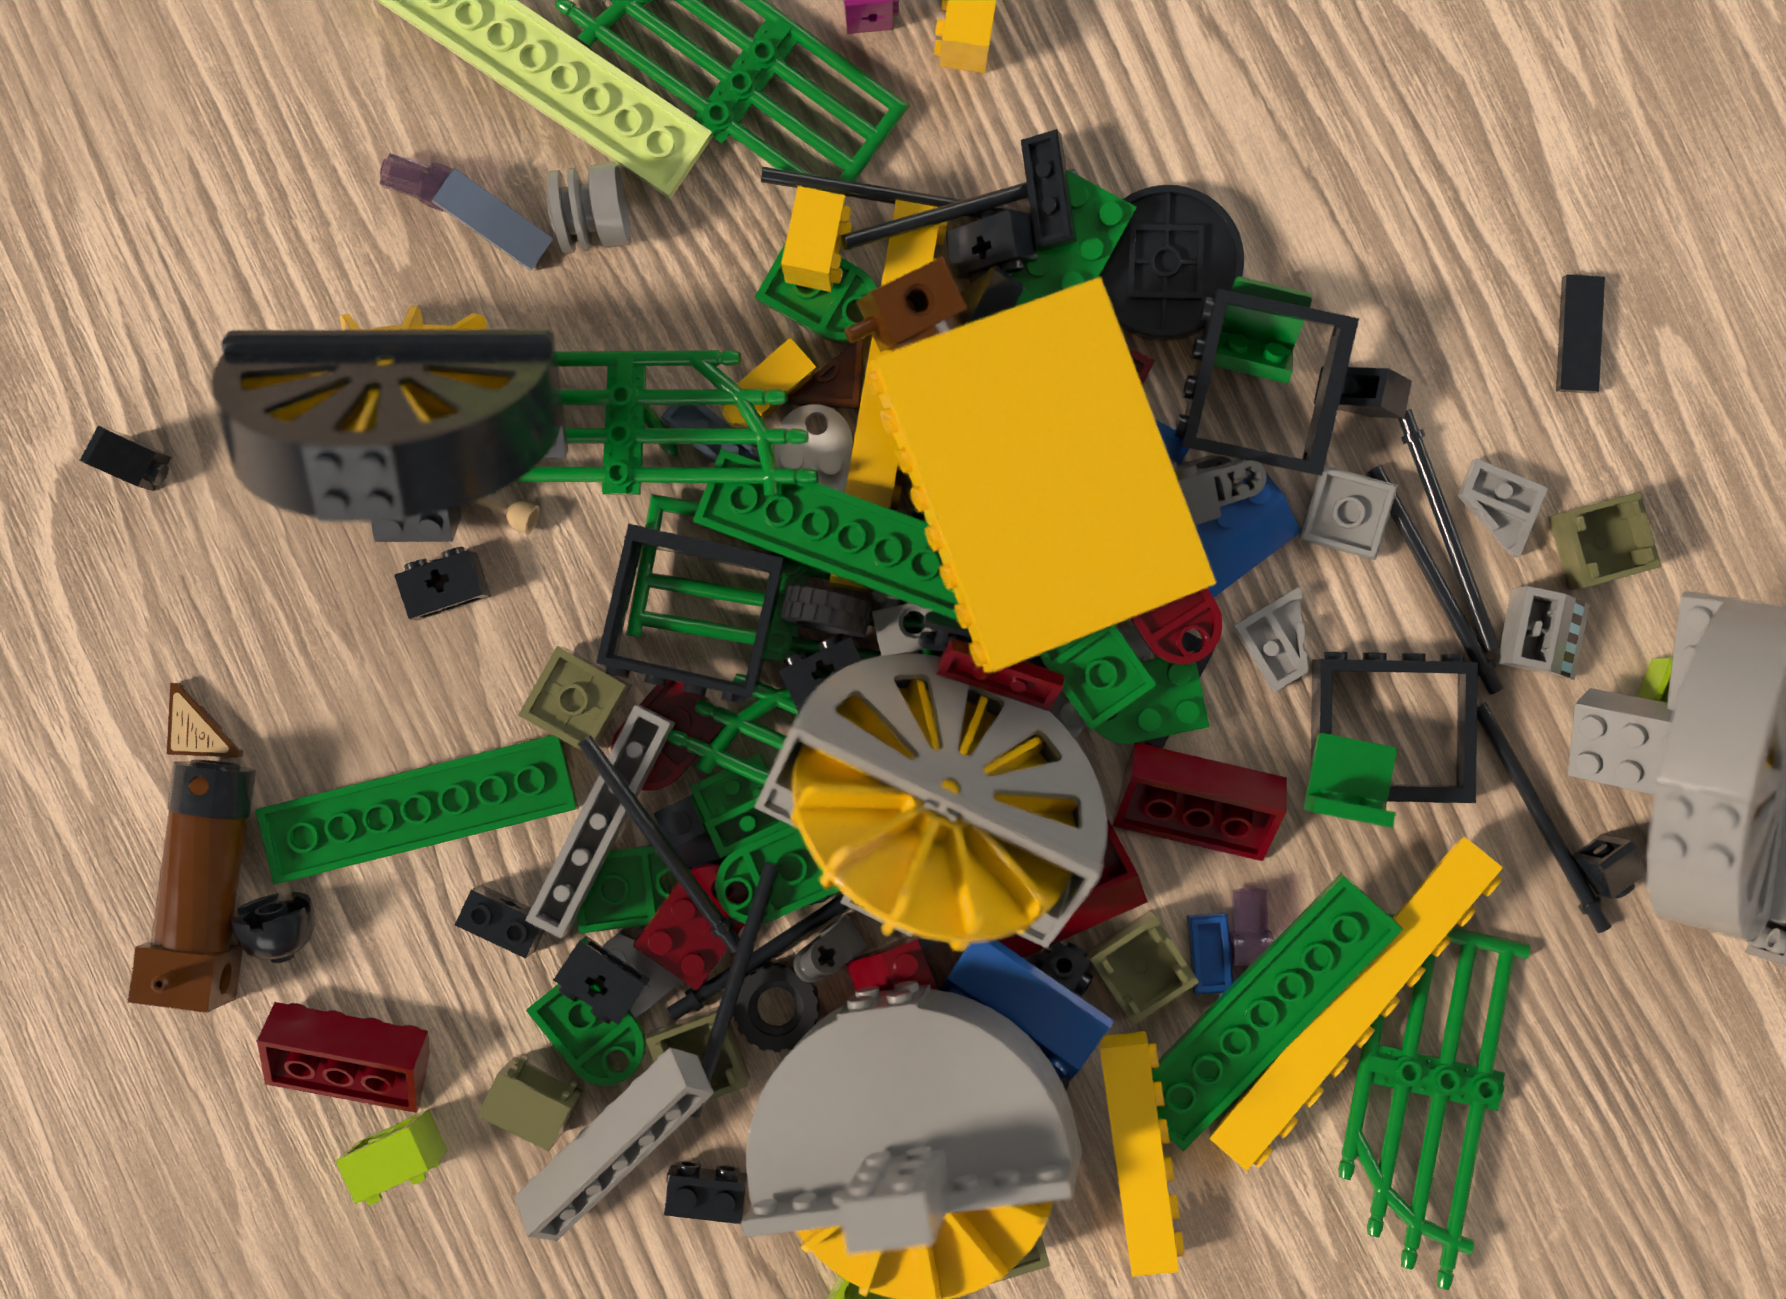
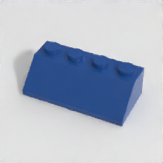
[1195,472,1300,598]
[940,939,1114,1081]

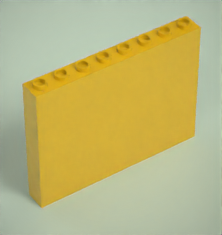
[866,277,1217,673]

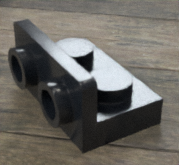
[664,1161,747,1224]

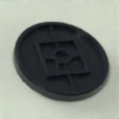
[1098,185,1244,341]

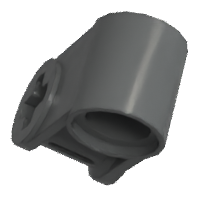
[793,913,869,983]

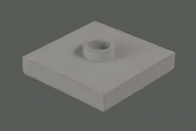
[1298,466,1398,560]

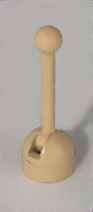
[473,498,539,535]

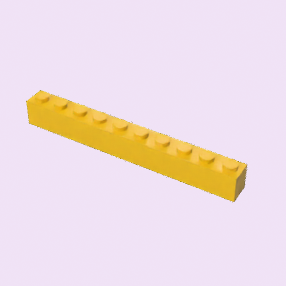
[829,200,947,593]
[1209,837,1503,1171]

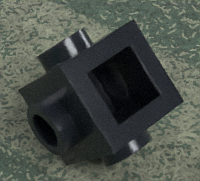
[1035,941,1094,996]

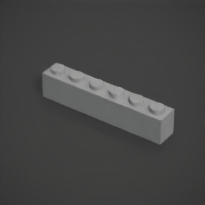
[525,705,676,938]
[515,1048,714,1241]

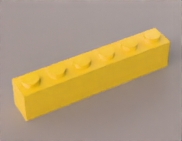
[1099,1031,1185,1277]

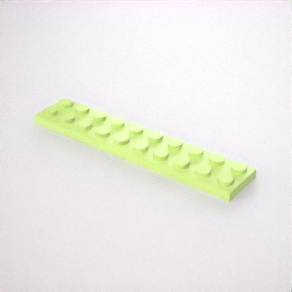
[376,0,712,199]

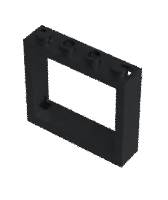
[1174,289,1360,476]
[596,523,786,704]
[1310,652,1478,803]

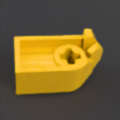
[721,337,817,429]

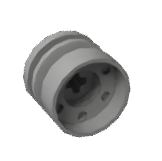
[547,162,631,254]

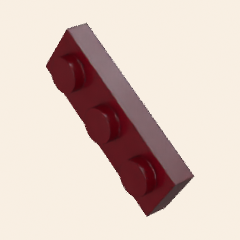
[937,638,1064,711]

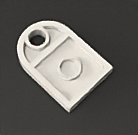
[774,404,853,493]

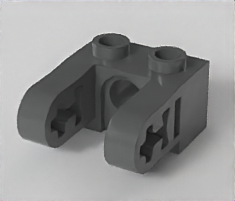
[1170,455,1266,525]

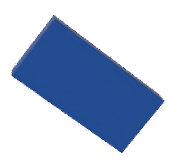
[1187,913,1233,995]

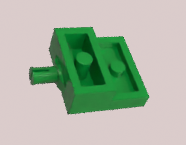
[689,753,790,858]

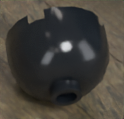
[230,892,315,963]

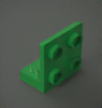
[1213,276,1312,384]
[1303,733,1397,828]

